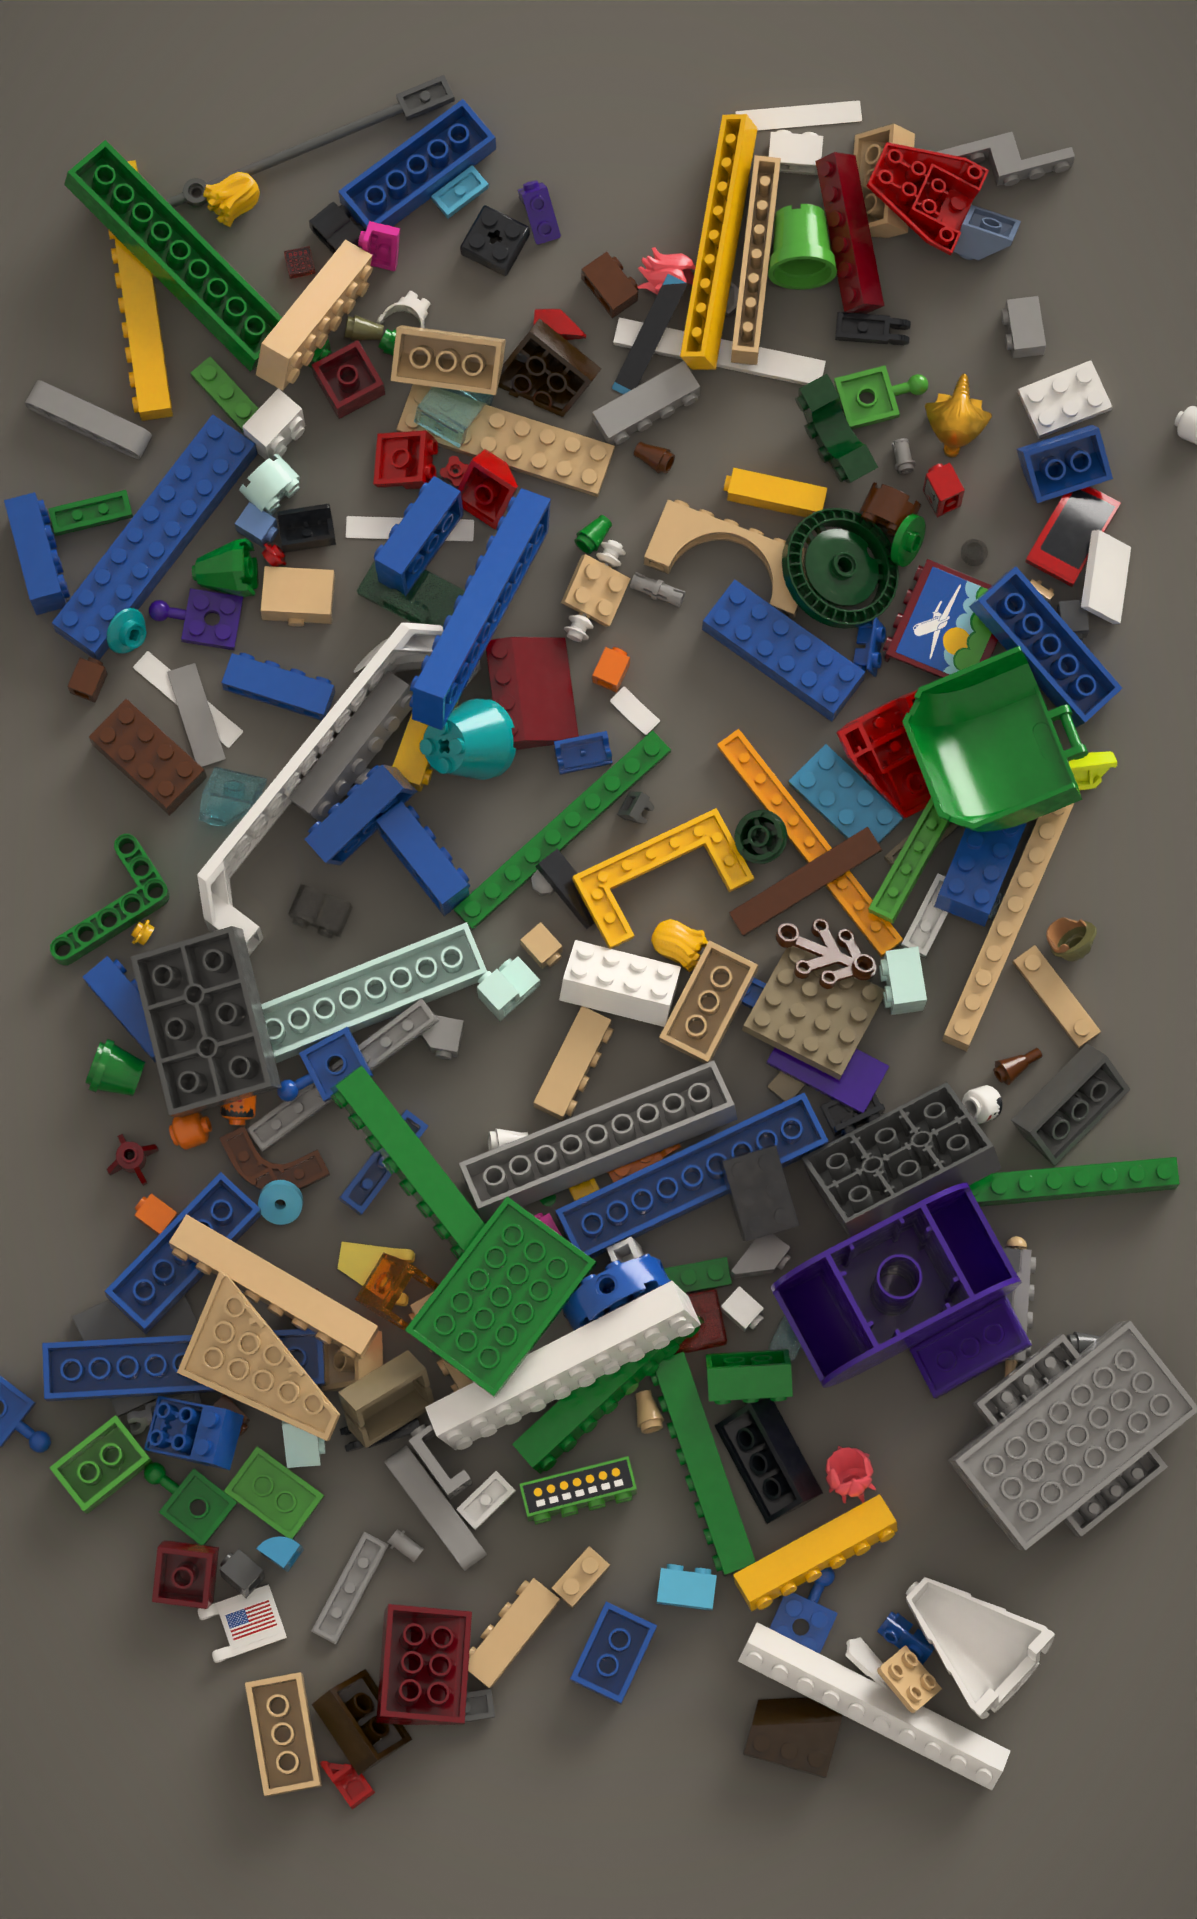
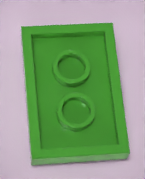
[224,1446,325,1540]

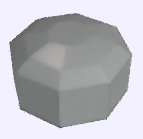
[531,870,555,896]

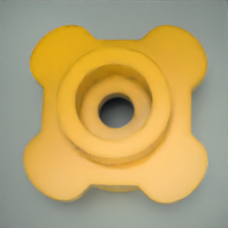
[131,919,155,946]

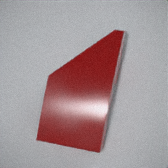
[533,309,586,340]
[319,1761,375,1809]

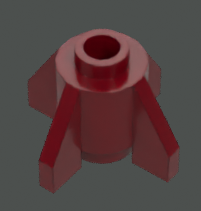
[106,1134,159,1186]

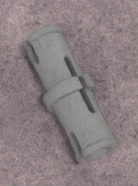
[630,572,686,607]

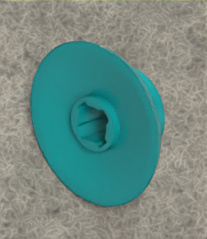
[107,608,147,654]

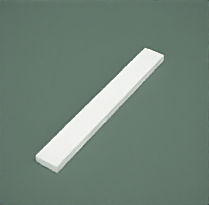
[613,317,826,385]

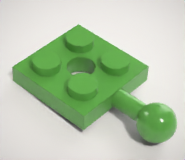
[834,365,929,429]

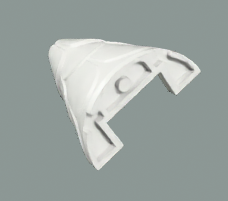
[906,1577,1055,1719]

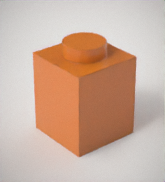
[592,647,630,693]
[135,1193,179,1235]

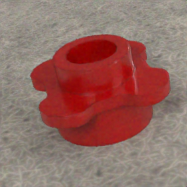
[440,456,469,487]
[261,543,287,567]

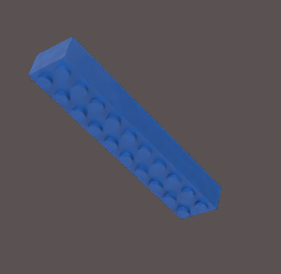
[52,414,258,660]
[409,488,551,730]
[555,1092,829,1258]
[42,1328,326,1401]

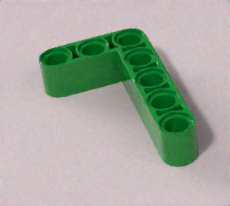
[50,834,170,965]

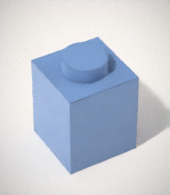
[235,502,279,548]

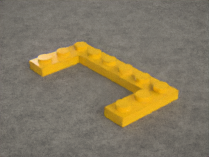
[572,808,754,949]

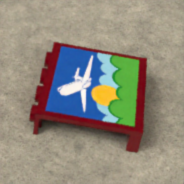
[882,559,998,678]

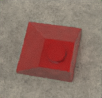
[458,449,518,530]

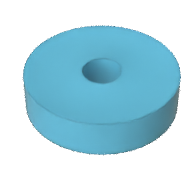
[258,1180,303,1225]

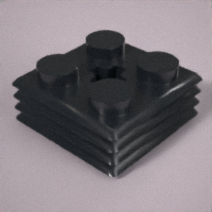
[460,205,530,276]

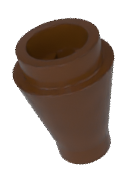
[633,442,675,474]

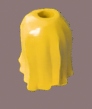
[203,172,260,227]
[651,919,708,972]

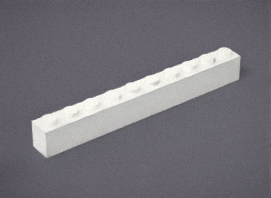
[738,1622,1010,1790]

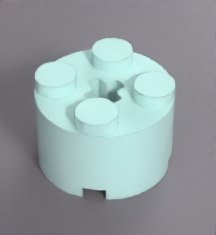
[239,454,300,515]

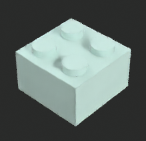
[879,947,927,1015]

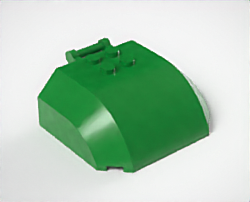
[902,646,1088,832]

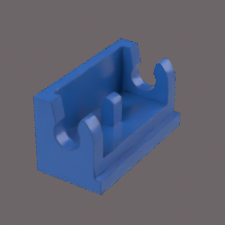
[554,731,612,775]

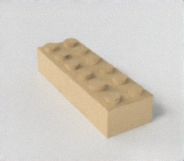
[256,240,373,391]

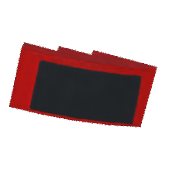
[1025,486,1121,587]

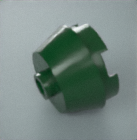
[734,810,787,864]

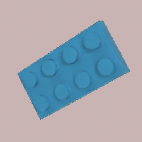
[788,744,903,844]

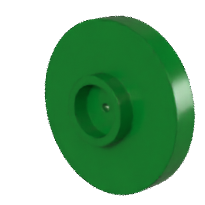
[891,514,926,567]

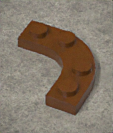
[219,1126,330,1190]

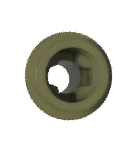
[344,315,384,341]

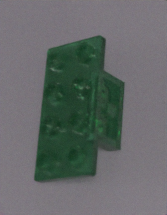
[357,560,465,627]

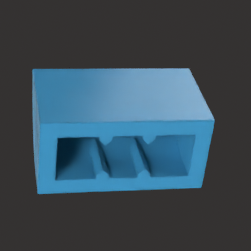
[256,1536,304,1572]

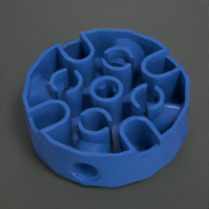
[563,1254,671,1331]

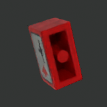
[923,463,965,518]

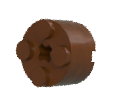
[859,482,921,538]

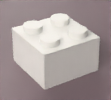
[242,388,306,461]

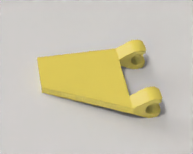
[337,1242,415,1306]

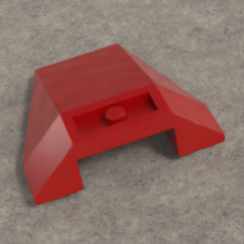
[866,142,989,256]

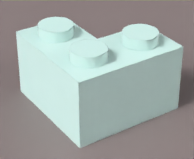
[477,957,540,1021]
[282,1421,326,1468]

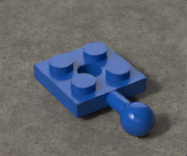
[277,1027,373,1102]
[0,1376,51,1453]
[770,1567,838,1654]

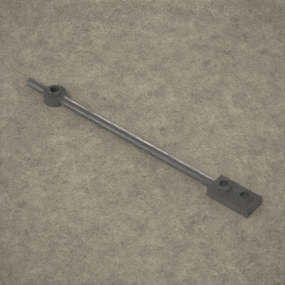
[166,75,455,208]

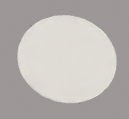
[354,639,388,673]

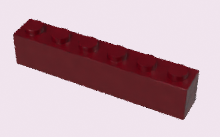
[815,152,884,314]

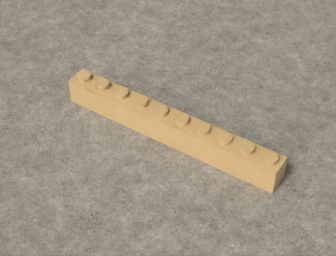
[942,803,1074,1052]

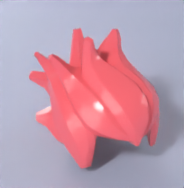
[637,247,696,295]
[825,1446,876,1504]

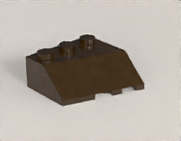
[498,318,602,417]

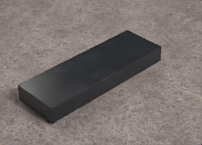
[535,849,595,930]

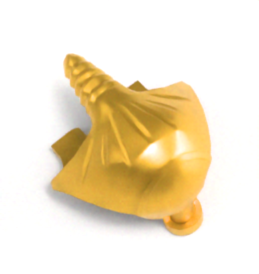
[924,373,992,457]

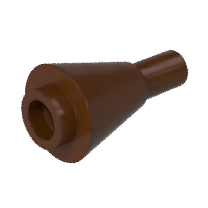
[993,1048,1042,1085]

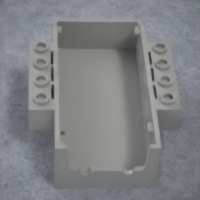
[947,1321,1197,1551]

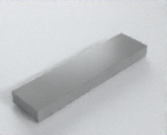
[311,1532,389,1645]

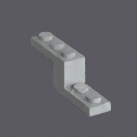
[937,132,1075,186]

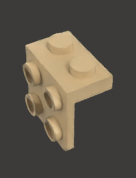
[877,1645,942,1713]

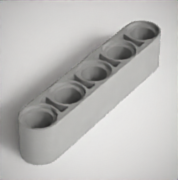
[25,380,152,459]
[384,1445,487,1571]

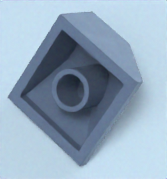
[954,205,1021,260]

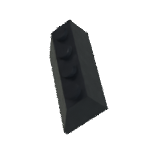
[714,1398,823,1524]

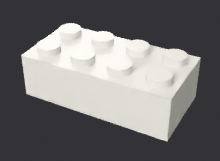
[559,940,681,1027]

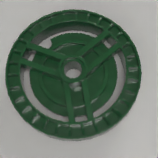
[782,508,899,629]

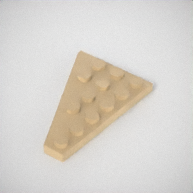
[177,1272,341,1441]

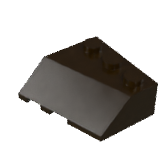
[743,1697,843,1778]

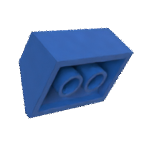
[1017,425,1113,503]

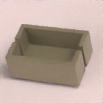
[338,1350,434,1448]

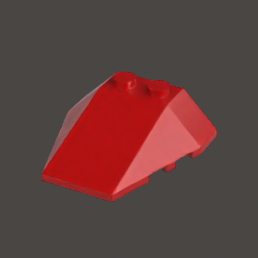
[836,689,931,819]

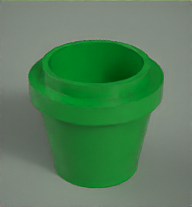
[85,1039,145,1096]

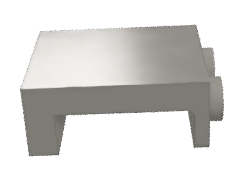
[409,1424,472,1500]

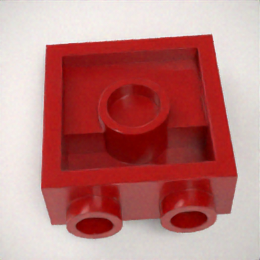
[373,430,438,489]

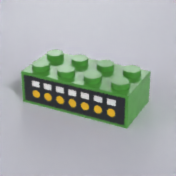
[519,1456,637,1525]

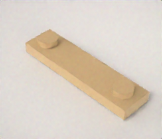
[1013,945,1101,1049]

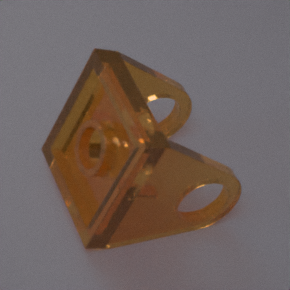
[355,1252,439,1332]

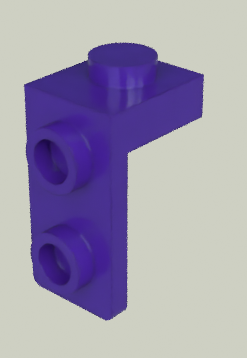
[517,180,561,245]

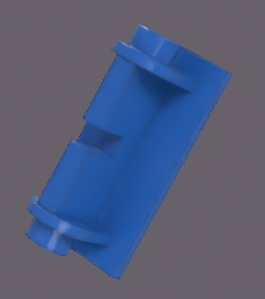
[853,617,886,677]
[877,1612,935,1665]

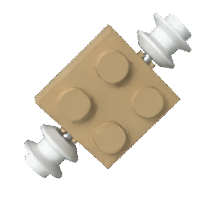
[561,540,631,642]

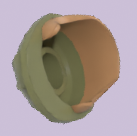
[1046,917,1097,962]

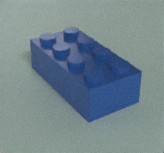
[374,476,464,597]
[4,492,70,615]
[305,764,417,865]
[375,801,470,916]
[934,823,1027,927]

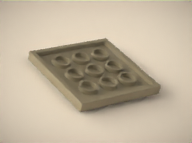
[742,946,885,1080]

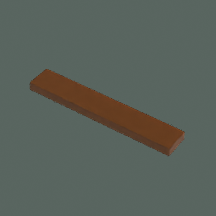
[729,827,883,936]

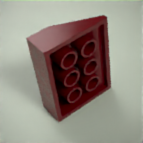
[486,637,579,750]
[376,1604,472,1725]

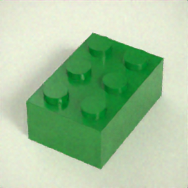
[706,1349,793,1405]

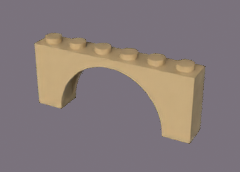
[644,500,809,621]

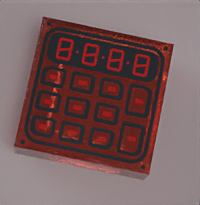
[284,246,316,279]

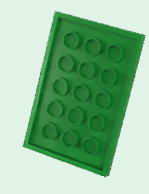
[405,1196,597,1398]

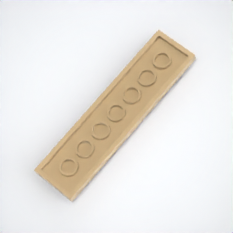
[396,384,615,497]

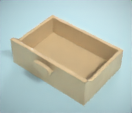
[261,566,335,627]

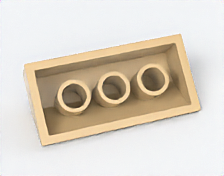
[854,124,915,238]
[391,325,506,395]

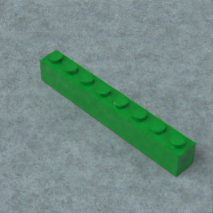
[969,1157,1180,1207]
[512,1314,704,1474]
[650,1352,756,1577]

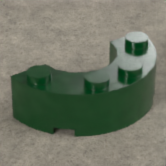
[795,374,879,483]

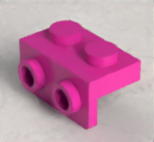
[358,221,400,271]

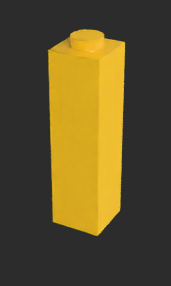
[723,467,827,518]

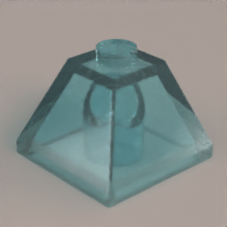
[199,767,267,827]

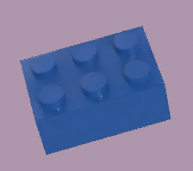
[570,1602,657,1705]

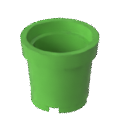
[768,204,837,290]

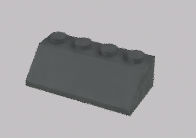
[1011,1044,1130,1166]

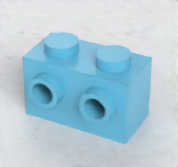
[657,1564,717,1611]

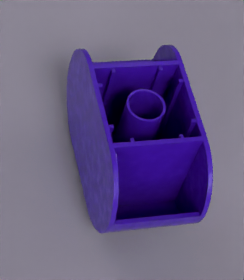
[770,1183,1022,1388]

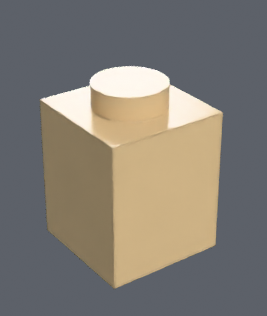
[520,922,563,969]

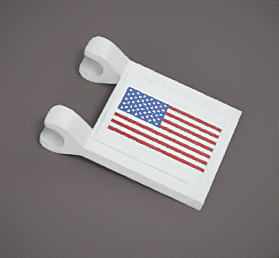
[198,1584,287,1663]

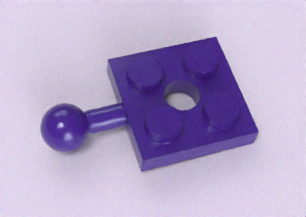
[149,588,243,651]

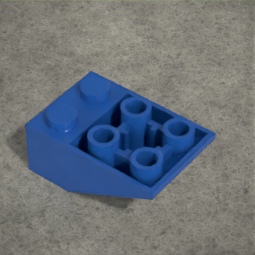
[144,1396,244,1470]

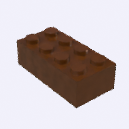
[89,699,207,816]

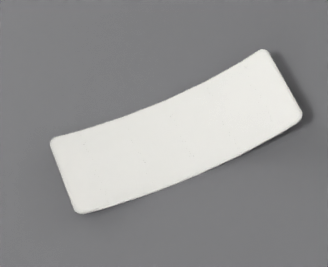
[610,687,660,735]

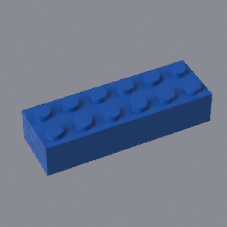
[338,99,496,230]
[969,566,1122,728]
[702,579,865,722]
[104,1172,262,1334]

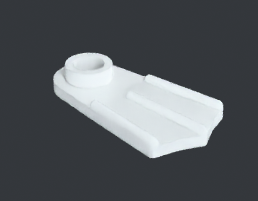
[845,1637,891,1690]

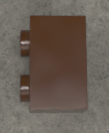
[581,251,639,319]

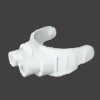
[377,291,431,328]

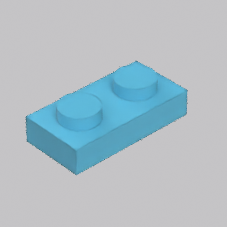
[431,165,489,219]

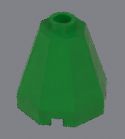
[192,538,259,597]

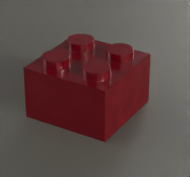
[312,340,385,419]
[152,1540,219,1609]

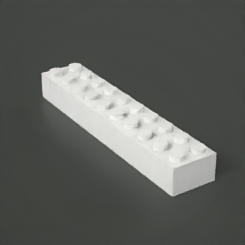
[425,1281,701,1450]

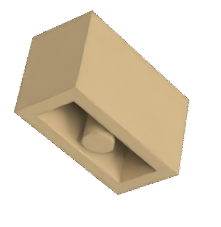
[552,1546,610,1609]

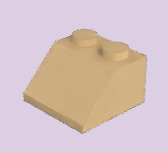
[322,1331,383,1391]

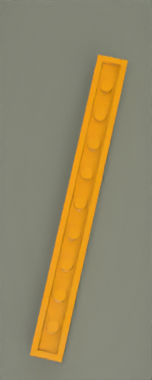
[717,729,903,957]

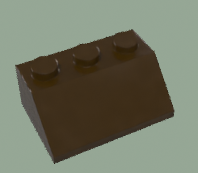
[312,1669,412,1775]

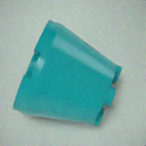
[420,699,516,780]

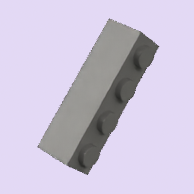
[592,361,700,445]

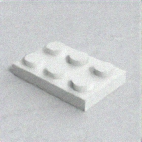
[1017,360,1112,439]

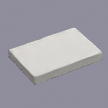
[1081,530,1131,624]

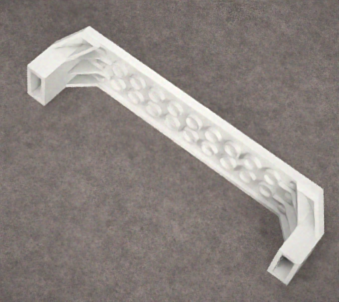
[197,622,481,956]

